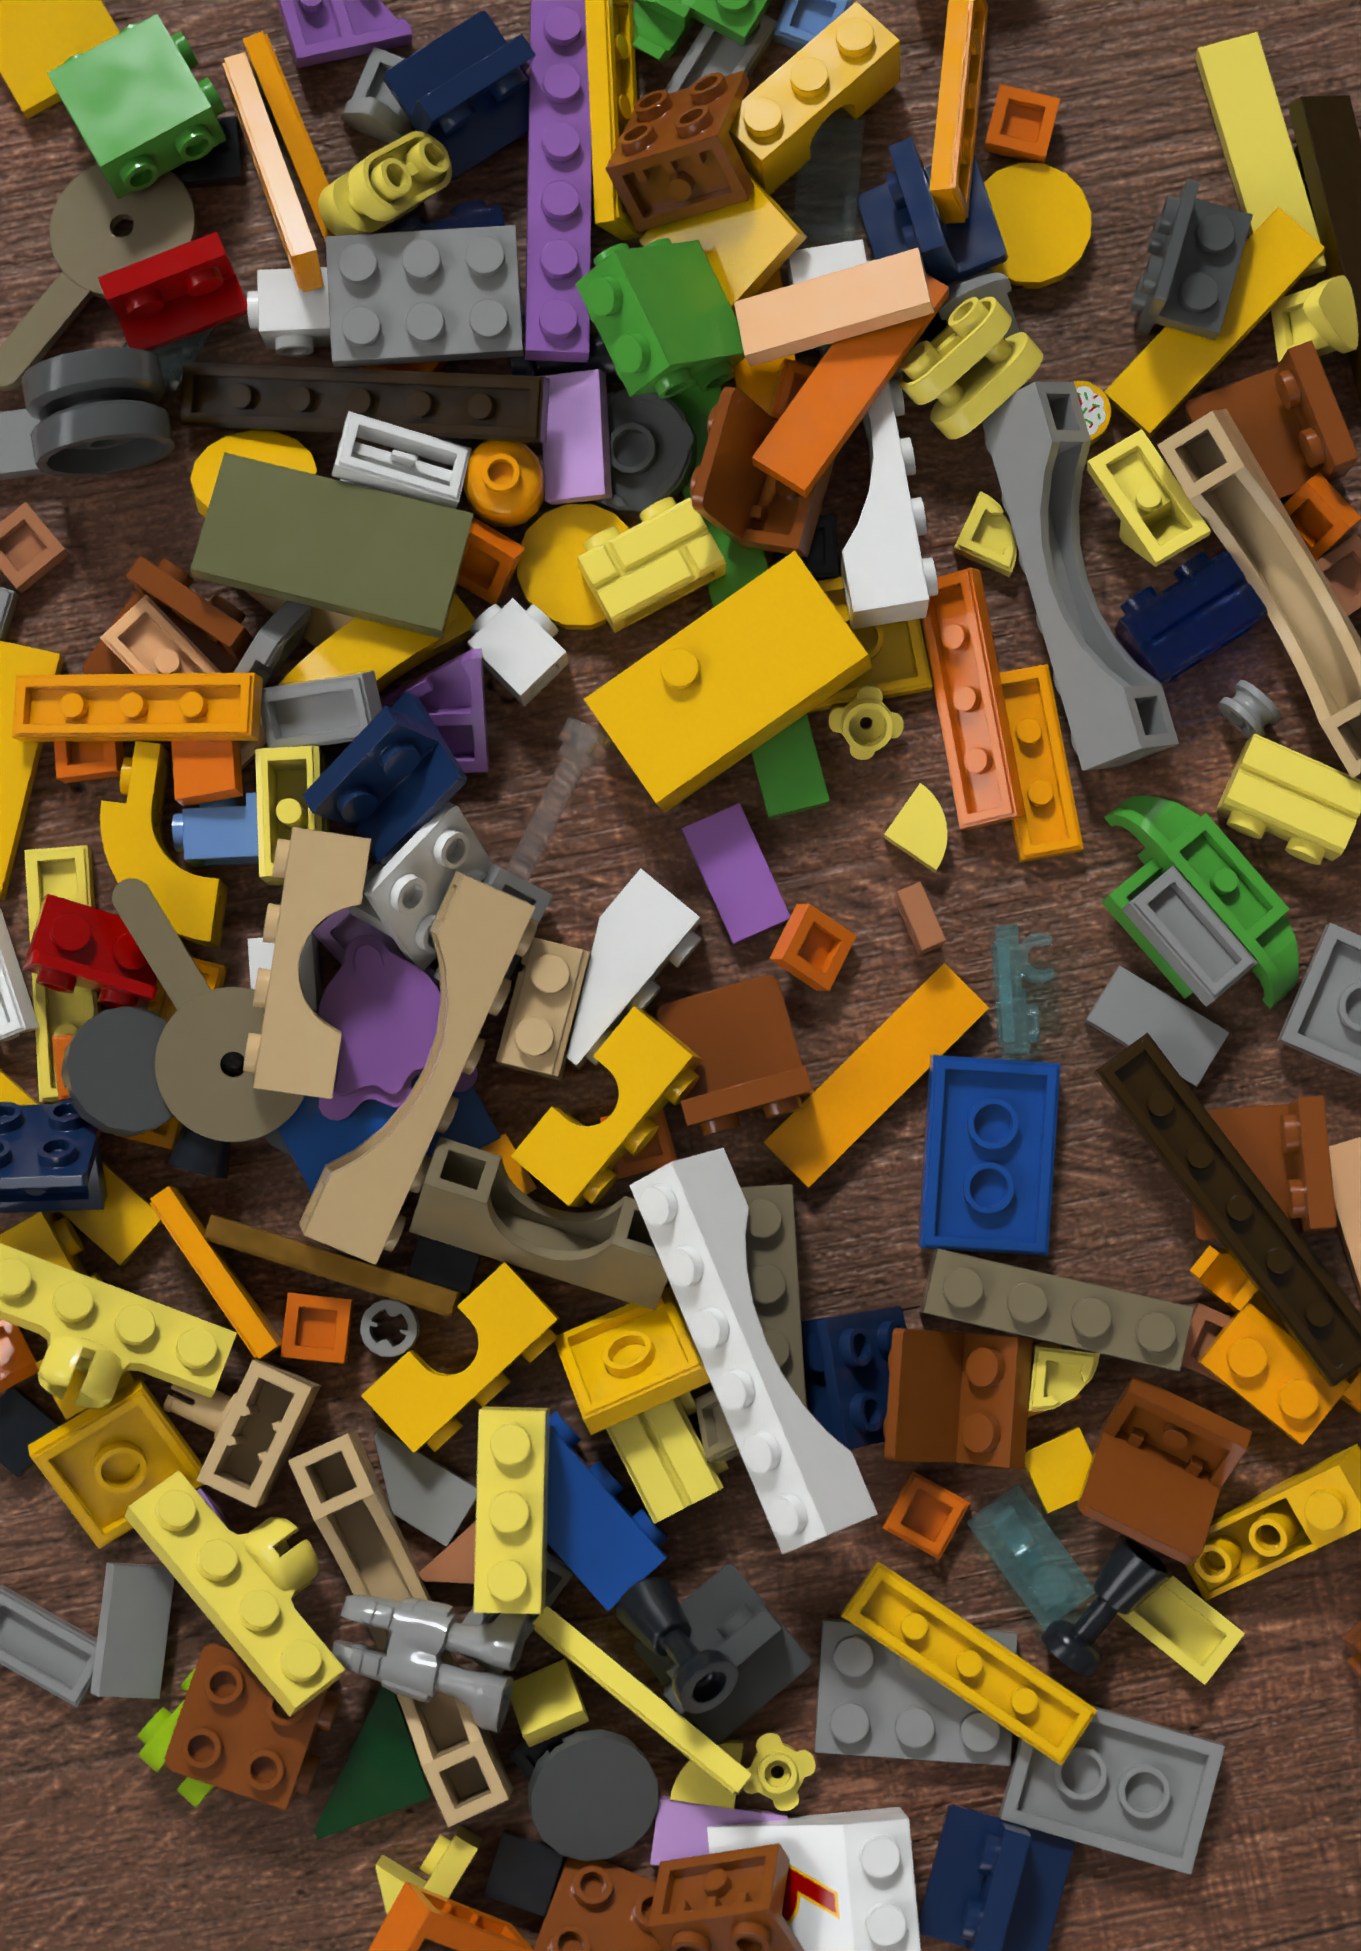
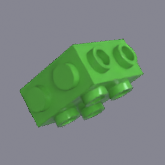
[47,14,227,200]
[575,238,745,399]

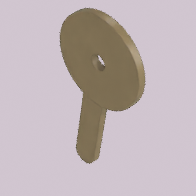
[0,164,198,391]
[112,878,305,1142]

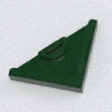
[314,1686,433,1840]

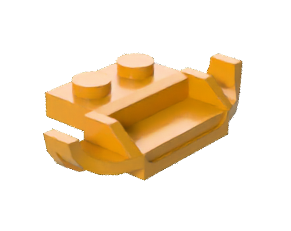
[1190,1245,1361,1445]

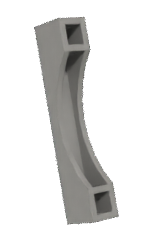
[982,381,1179,771]

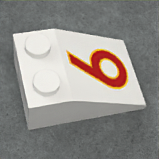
[707,1807,921,1951]

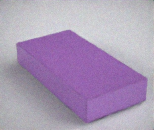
[682,803,790,946]

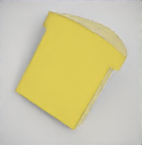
[1271,275,1358,363]

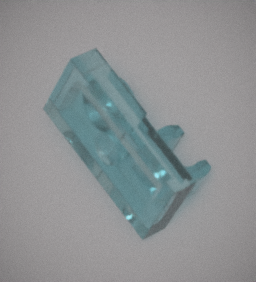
[990,925,1055,1059]
[966,1484,1095,1630]

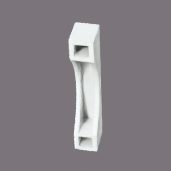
[787,239,938,630]
[629,1148,878,1554]

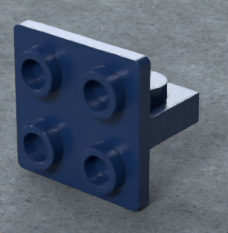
[383,11,536,180]
[857,137,1008,285]
[302,692,467,866]
[0,1100,107,1213]
[801,1306,908,1450]
[918,1804,1075,1951]

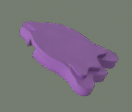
[318,934,478,1121]

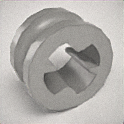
[1218,680,1282,738]
[360,1299,420,1357]

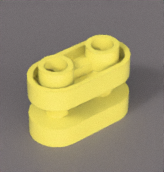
[318,131,452,236]
[898,296,1043,440]

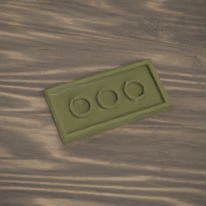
[190,453,474,638]

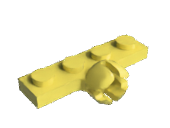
[0,1243,237,1408]
[124,1471,345,1717]

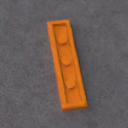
[752,273,949,498]
[921,568,1026,830]

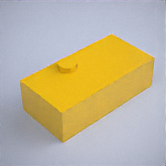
[584,551,873,813]

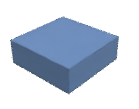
[773,0,852,51]

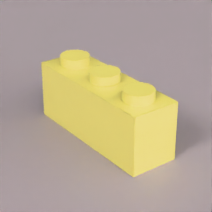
[474,1407,550,1614]

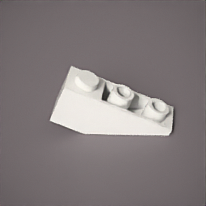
[567,868,702,1069]

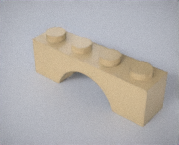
[243,827,371,1099]

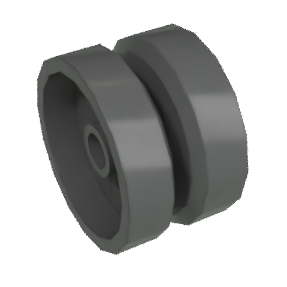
[21,347,175,477]

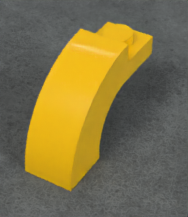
[278,593,476,693]
[100,741,228,949]

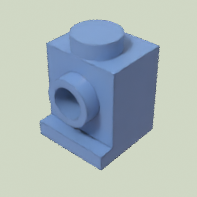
[172,793,259,868]

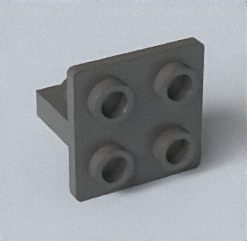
[1130,179,1253,340]
[634,1563,812,1745]

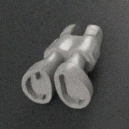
[332,1595,530,1733]

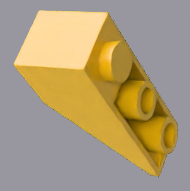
[1185,1444,1361,1601]

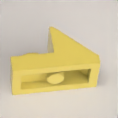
[1087,429,1211,567]
[376,1825,482,1915]

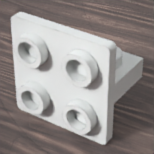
[348,802,493,971]

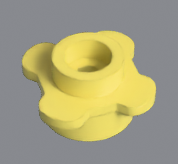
[828,685,904,760]
[743,1733,816,1811]

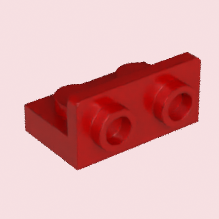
[98,231,247,352]
[22,894,159,1008]

